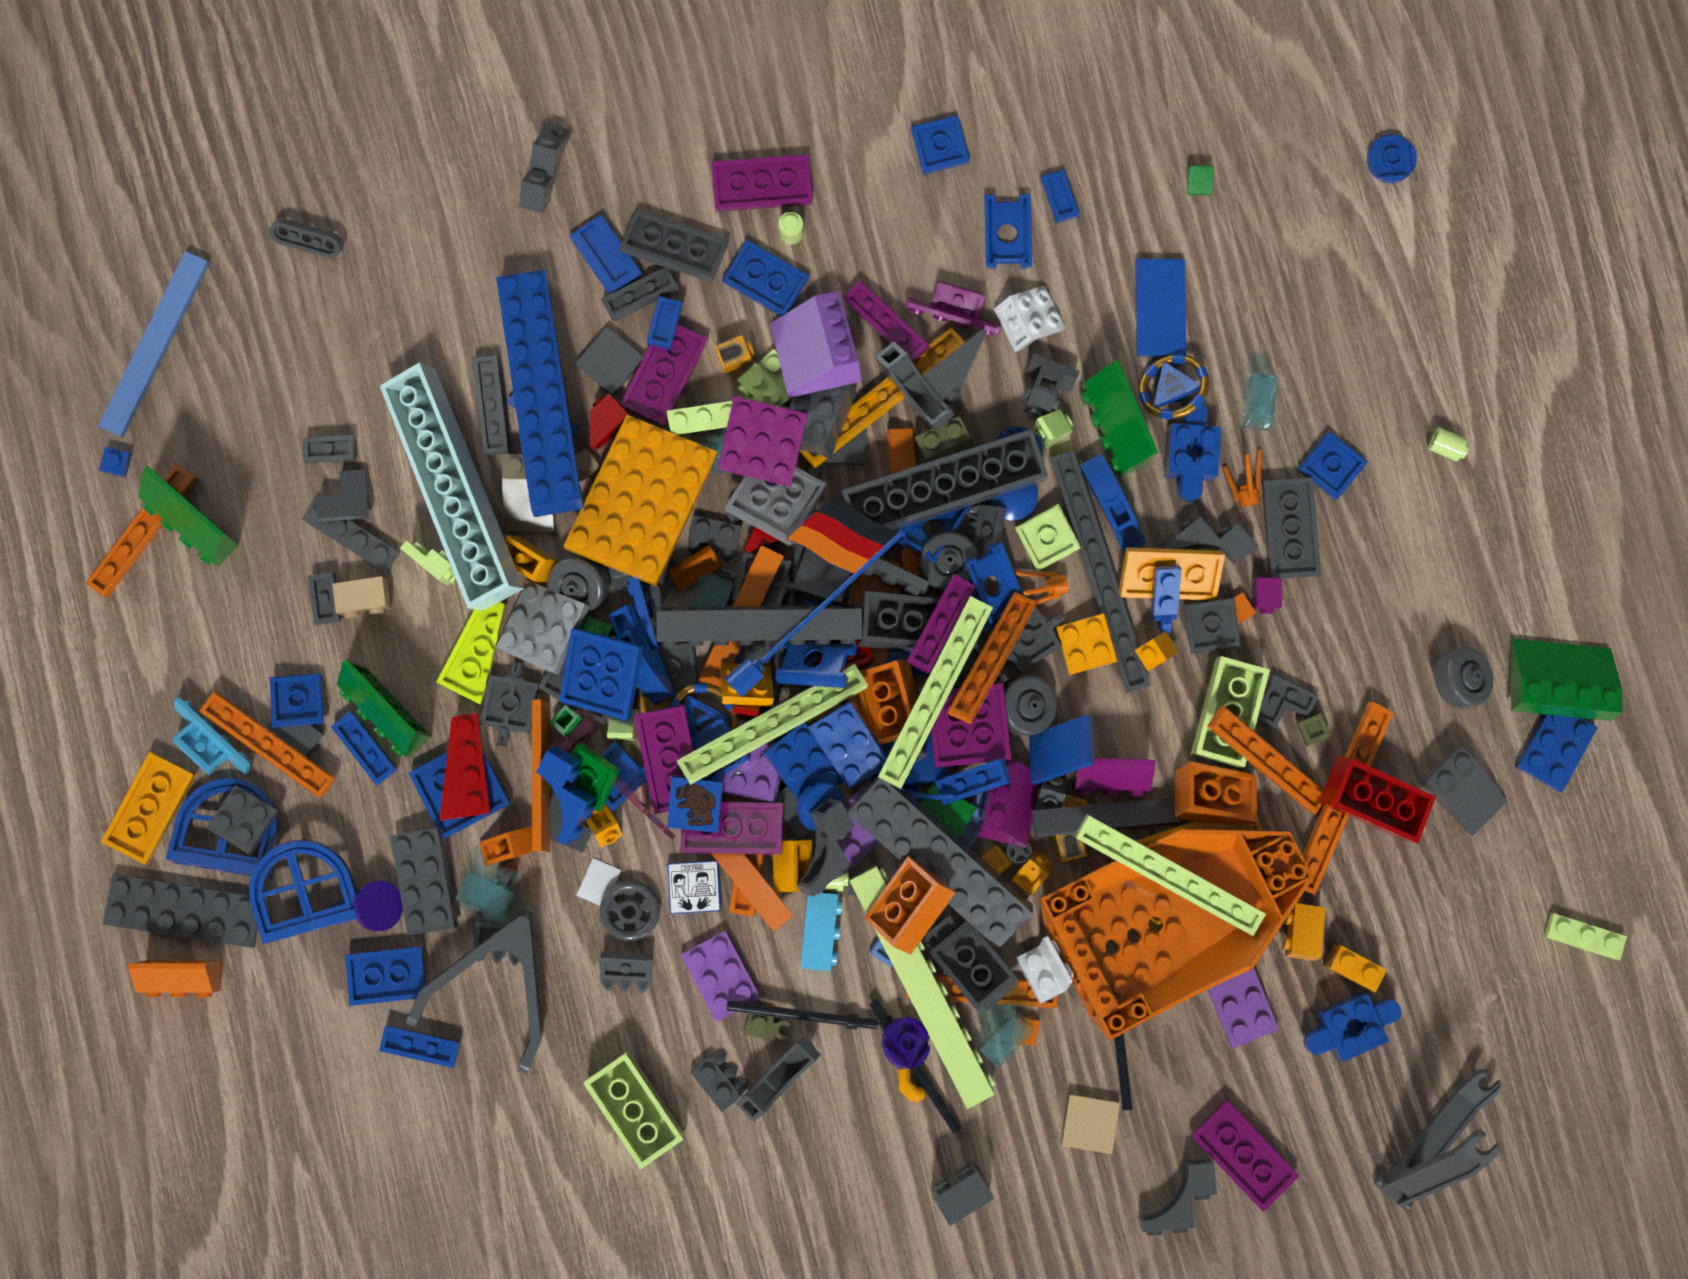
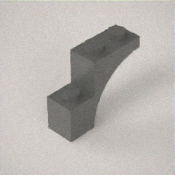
[519,124,571,213]
[875,342,954,431]
[1162,516,1258,565]
[796,798,855,897]
[736,1037,821,1122]
[1138,1159,1217,1236]

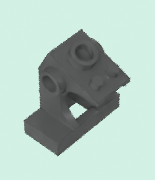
[1023,353,1080,419]

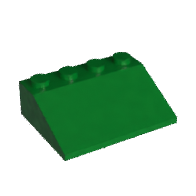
[1079,360,1158,477]
[138,465,239,567]
[1511,638,1623,721]
[337,659,432,757]

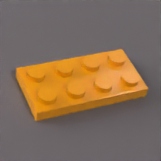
[1118,547,1225,600]
[101,752,196,865]

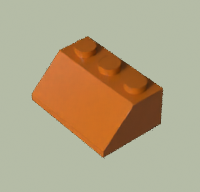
[858,660,919,745]
[864,856,956,955]
[128,960,222,997]

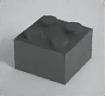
[931,1163,994,1226]

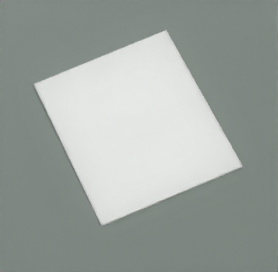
[576,858,621,906]

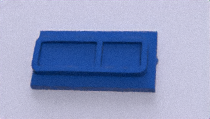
[569,215,642,295]

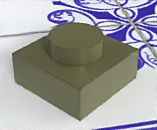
[1296,713,1331,746]

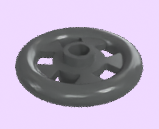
[600,880,660,941]

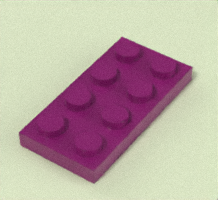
[712,154,813,212]
[620,324,708,427]
[634,705,695,814]
[680,802,784,855]
[1190,1100,1299,1212]

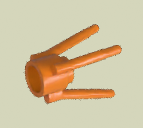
[1223,449,1262,507]
[1013,570,1069,606]

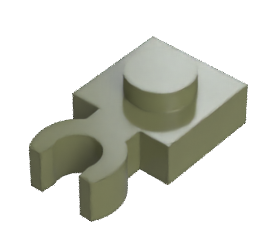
[744,1014,791,1040]

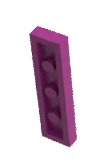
[843,280,930,364]
[906,574,976,674]

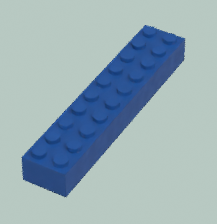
[496,270,584,517]

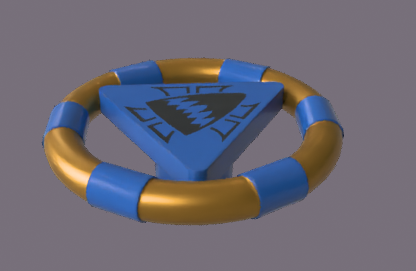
[1139,354,1210,420]
[668,683,739,736]

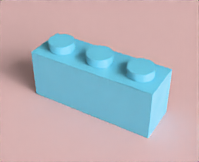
[800,892,843,971]

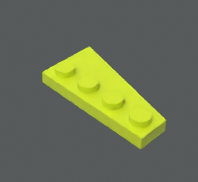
[436,602,506,705]

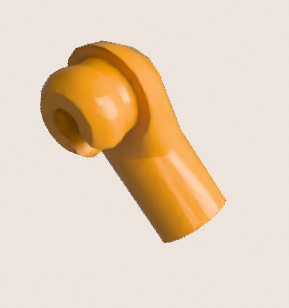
[898,1068,926,1103]

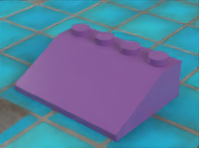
[770,291,861,398]

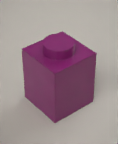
[1252,578,1282,615]

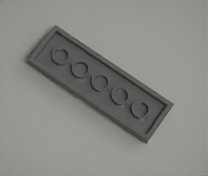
[103,874,258,948]

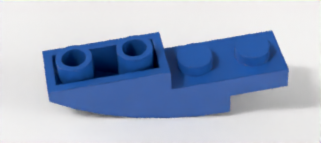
[1079,454,1147,554]
[608,604,676,705]

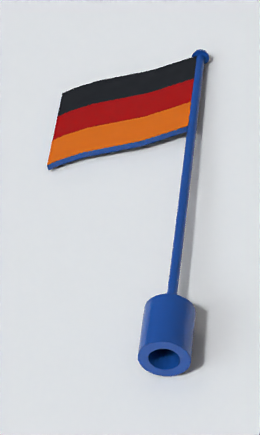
[724,499,906,697]

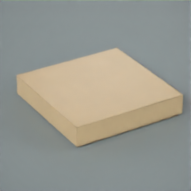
[1061,1093,1120,1154]

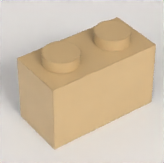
[332,576,391,619]

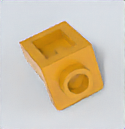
[585,804,622,847]
[1012,850,1053,895]

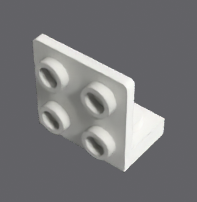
[994,286,1065,352]
[1016,936,1073,1004]

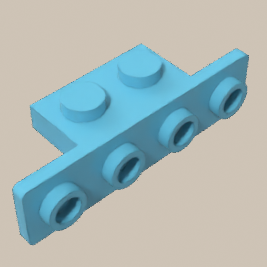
[172,697,250,776]

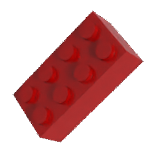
[1319,756,1436,844]

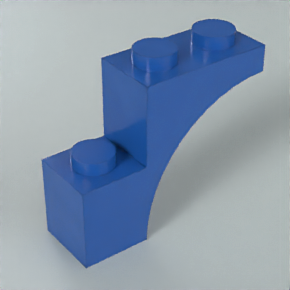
[536,746,596,846]

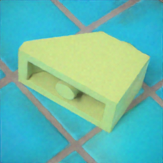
[1032,410,1073,450]
[607,709,638,740]

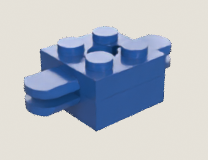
[1164,404,1221,502]
[1303,992,1402,1062]

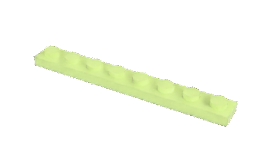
[878,596,993,789]
[677,664,868,785]
[1075,814,1266,936]

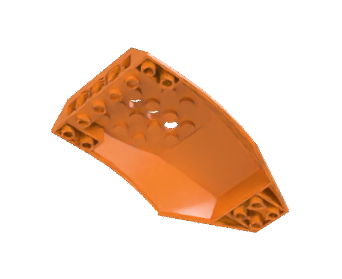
[1040,829,1313,1040]

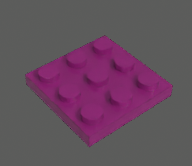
[718,395,808,487]
[931,684,1011,768]

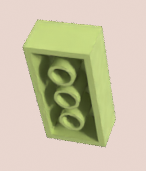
[1191,656,1270,768]
[583,1050,685,1170]

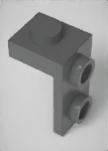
[1030,777,1067,831]

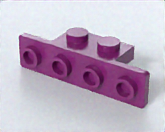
[905,281,1002,335]

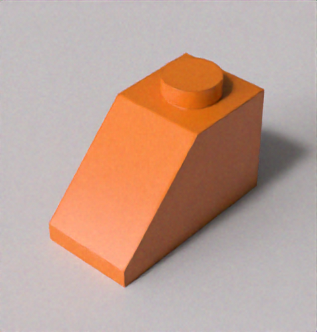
[479,826,535,866]

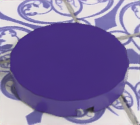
[353,881,403,931]
[882,1017,930,1069]

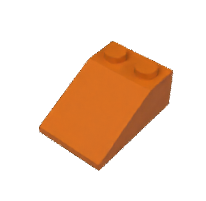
[1175,761,1257,824]

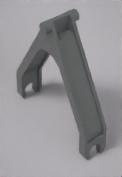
[405,910,543,1074]
[1373,1069,1501,1211]

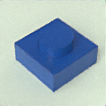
[99,447,132,478]

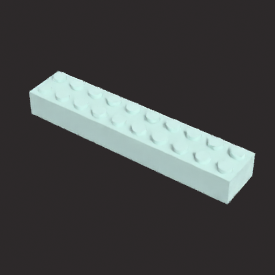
[380,362,524,611]

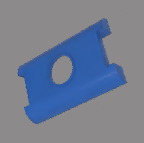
[984,194,1032,269]
[894,505,971,564]
[965,542,1023,630]
[776,641,858,688]

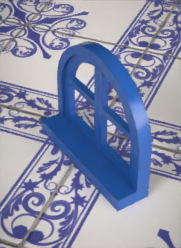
[166,778,279,880]
[249,840,357,944]

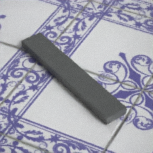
[1031,798,1181,838]

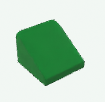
[1187,166,1214,195]
[550,704,583,737]

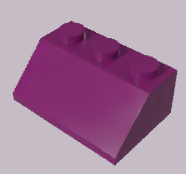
[1072,758,1156,796]
[977,760,1038,848]

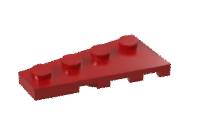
[440,713,491,821]

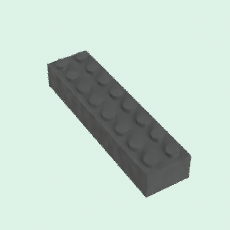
[841,429,1048,530]
[656,605,862,646]
[847,775,1033,949]

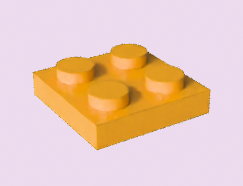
[1056,613,1119,675]
[720,663,774,706]

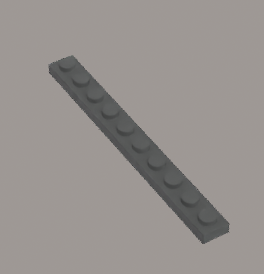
[1050,450,1151,693]

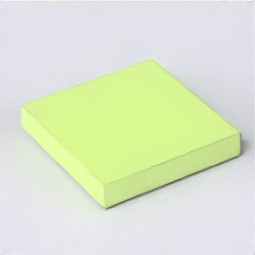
[1015,504,1082,571]

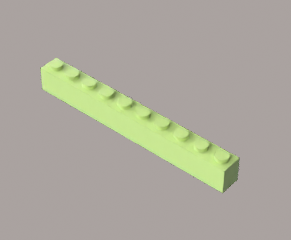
[849,865,995,1109]

